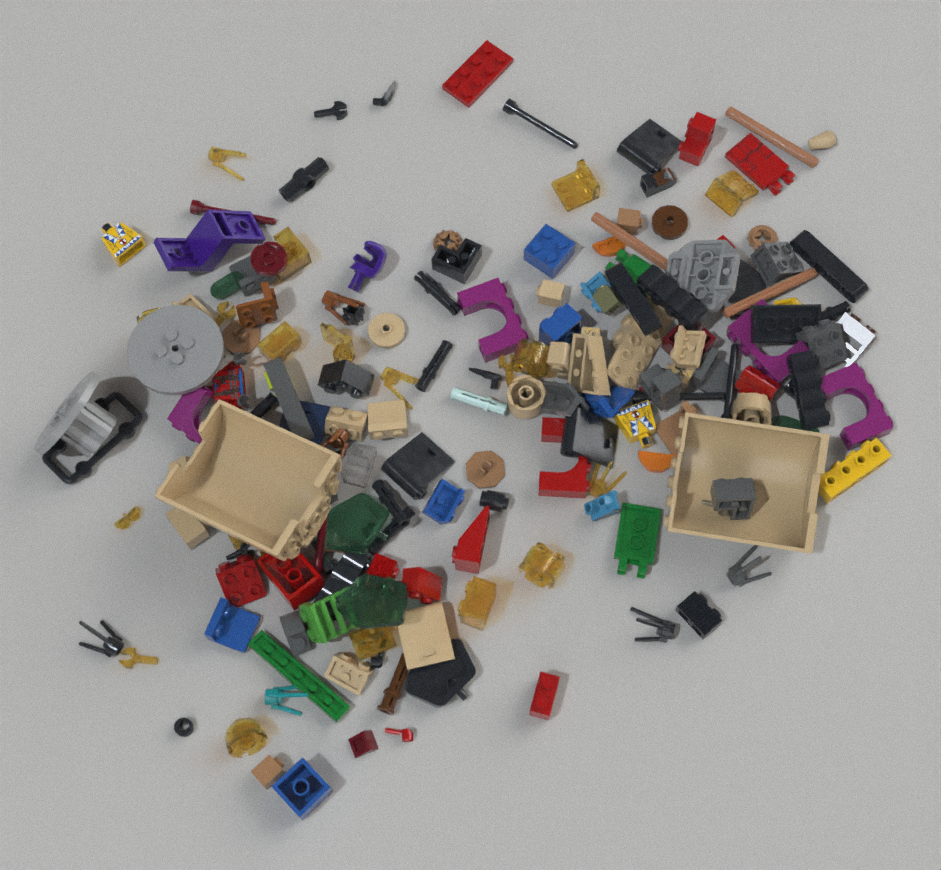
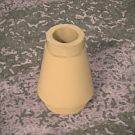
[808,130,836,150]

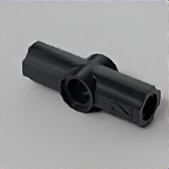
[279,157,329,202]

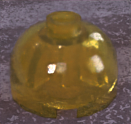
[225,718,267,758]

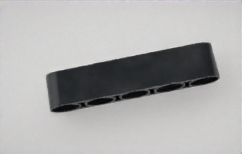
[790,230,869,303]
[605,262,662,337]

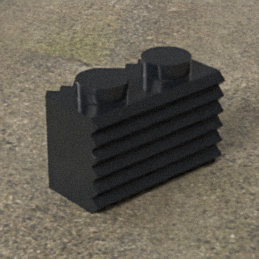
[675,591,722,640]

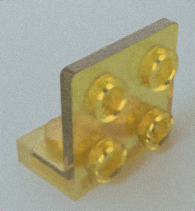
[551,159,600,212]
[705,170,759,217]
[320,322,356,362]

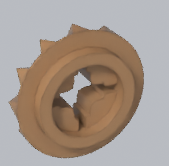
[747,225,777,251]
[433,229,462,252]

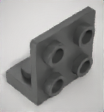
[750,242,804,286]

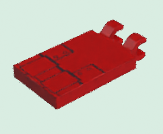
[725,133,795,196]

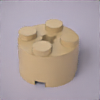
[507,375,545,419]
[732,393,771,425]

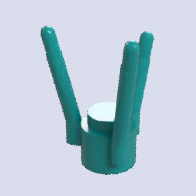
[265,685,308,716]

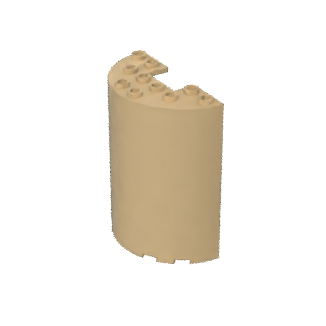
[155,399,342,561]
[663,412,830,554]

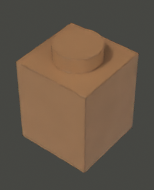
[617,208,643,235]
[250,754,285,790]

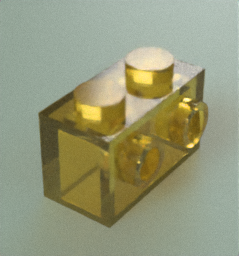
[257,321,302,362]

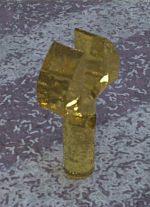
[215,301,236,327]
[498,353,517,387]
[119,647,158,669]

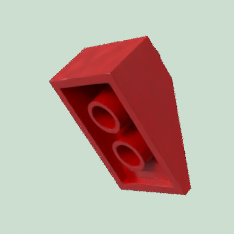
[452,506,490,574]
[256,552,325,611]

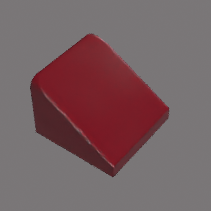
[348,730,379,758]

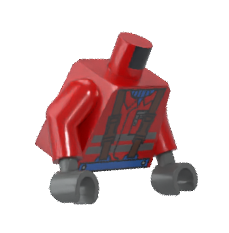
[206,352,250,409]

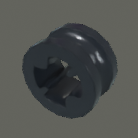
[174,717,194,737]

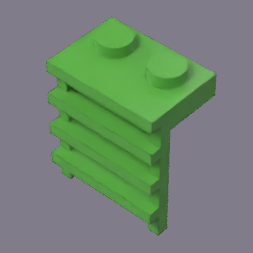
[299,586,363,644]

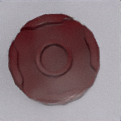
[250,241,288,277]

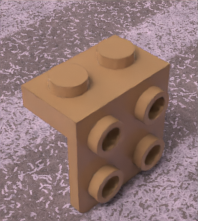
[655,400,698,455]

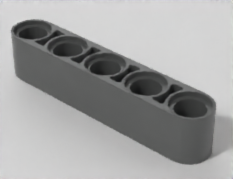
[263,356,315,441]

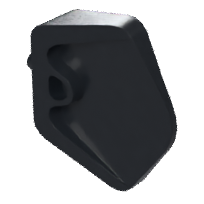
[722,259,766,317]
[406,638,476,708]

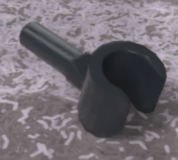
[226,543,255,560]
[370,641,388,668]

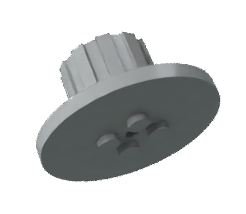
[127,305,224,395]
[34,371,117,457]

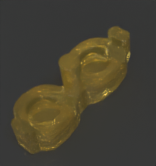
[114,506,140,530]

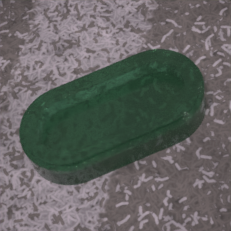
[210,271,245,300]

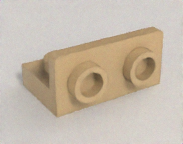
[324,652,374,696]

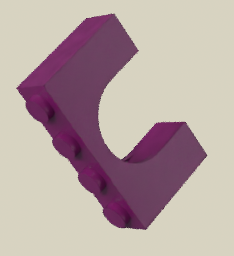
[457,278,529,363]
[726,299,809,384]
[820,362,893,451]
[167,386,214,444]

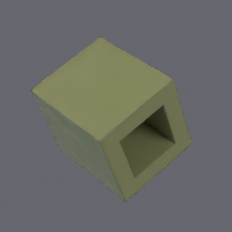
[592,284,624,316]

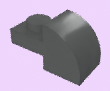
[279,610,312,656]

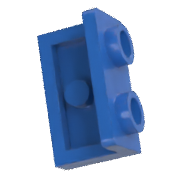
[422,479,465,525]

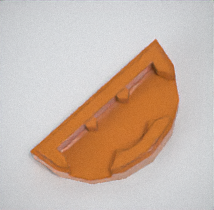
[592,236,626,257]
[638,450,676,473]

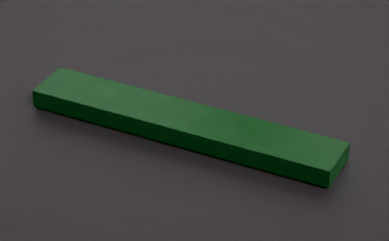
[248,630,350,723]

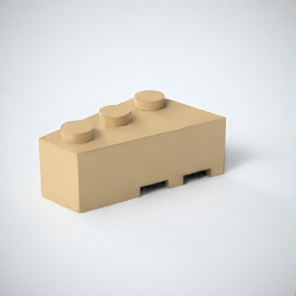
[567,333,611,396]

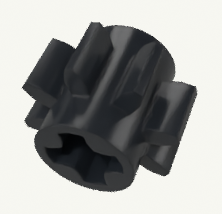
[342,303,365,326]

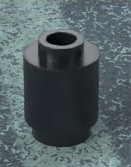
[479,490,509,513]

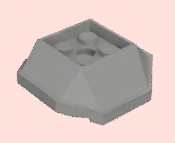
[666,240,741,312]

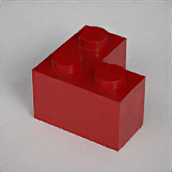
[678,112,717,166]

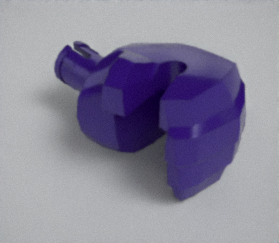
[348,241,387,292]

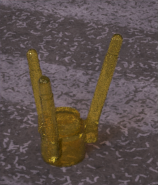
[208,146,247,181]
[381,366,419,410]
[588,461,627,498]

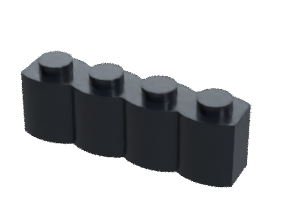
[637,264,708,331]
[786,350,831,430]
[313,543,372,622]

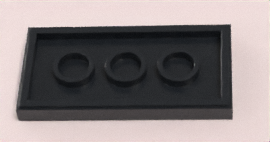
[750,304,822,343]

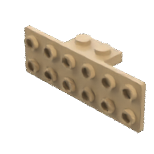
[607,295,674,390]

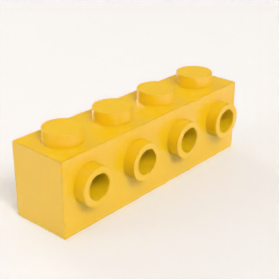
[818,438,892,504]

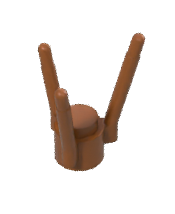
[322,290,366,325]
[321,429,349,462]

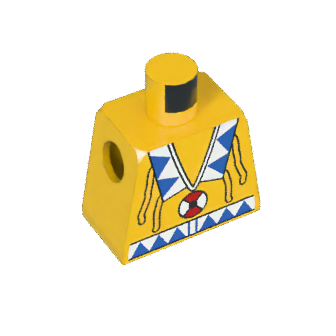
[101,222,146,267]
[614,400,656,449]

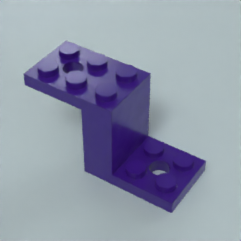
[153,210,266,271]

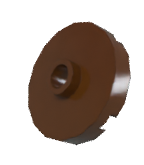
[651,205,688,240]

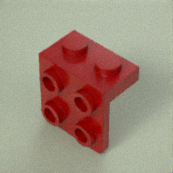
[215,554,266,607]

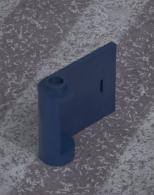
[279,401,331,446]

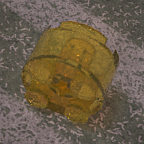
[510,339,550,379]
[519,542,565,589]

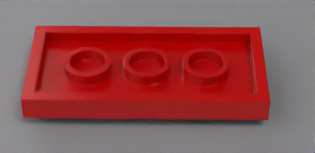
[442,40,513,108]

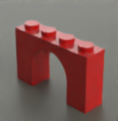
[538,417,591,498]

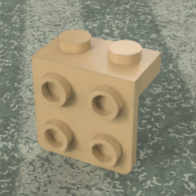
[367,400,408,440]

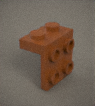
[236,281,279,329]

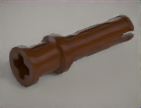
[377,653,408,715]

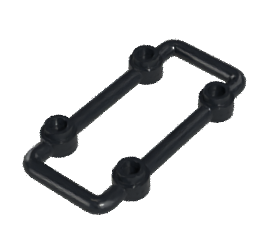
[42,392,143,484]

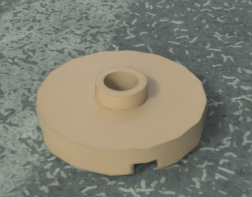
[368,313,405,349]

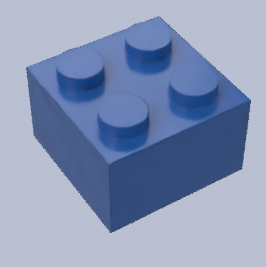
[523,224,575,279]
[539,303,583,352]
[271,757,333,821]

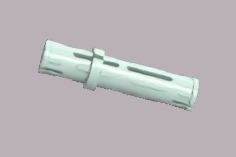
[451,387,508,416]

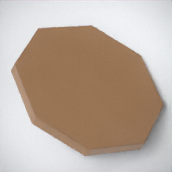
[223,320,260,354]
[466,451,505,489]

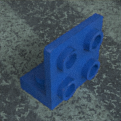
[580,386,635,418]
[204,597,260,653]

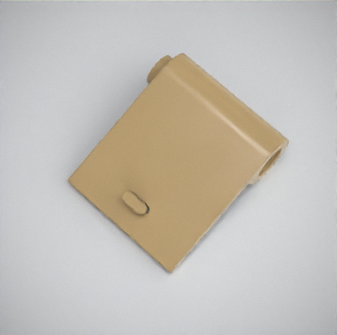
[392,602,455,670]

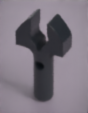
[314,101,348,120]

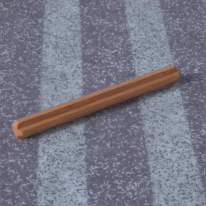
[725,106,819,168]
[591,212,668,271]
[722,268,817,318]

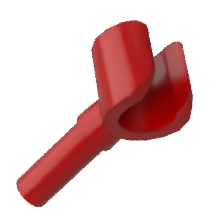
[385,728,413,742]

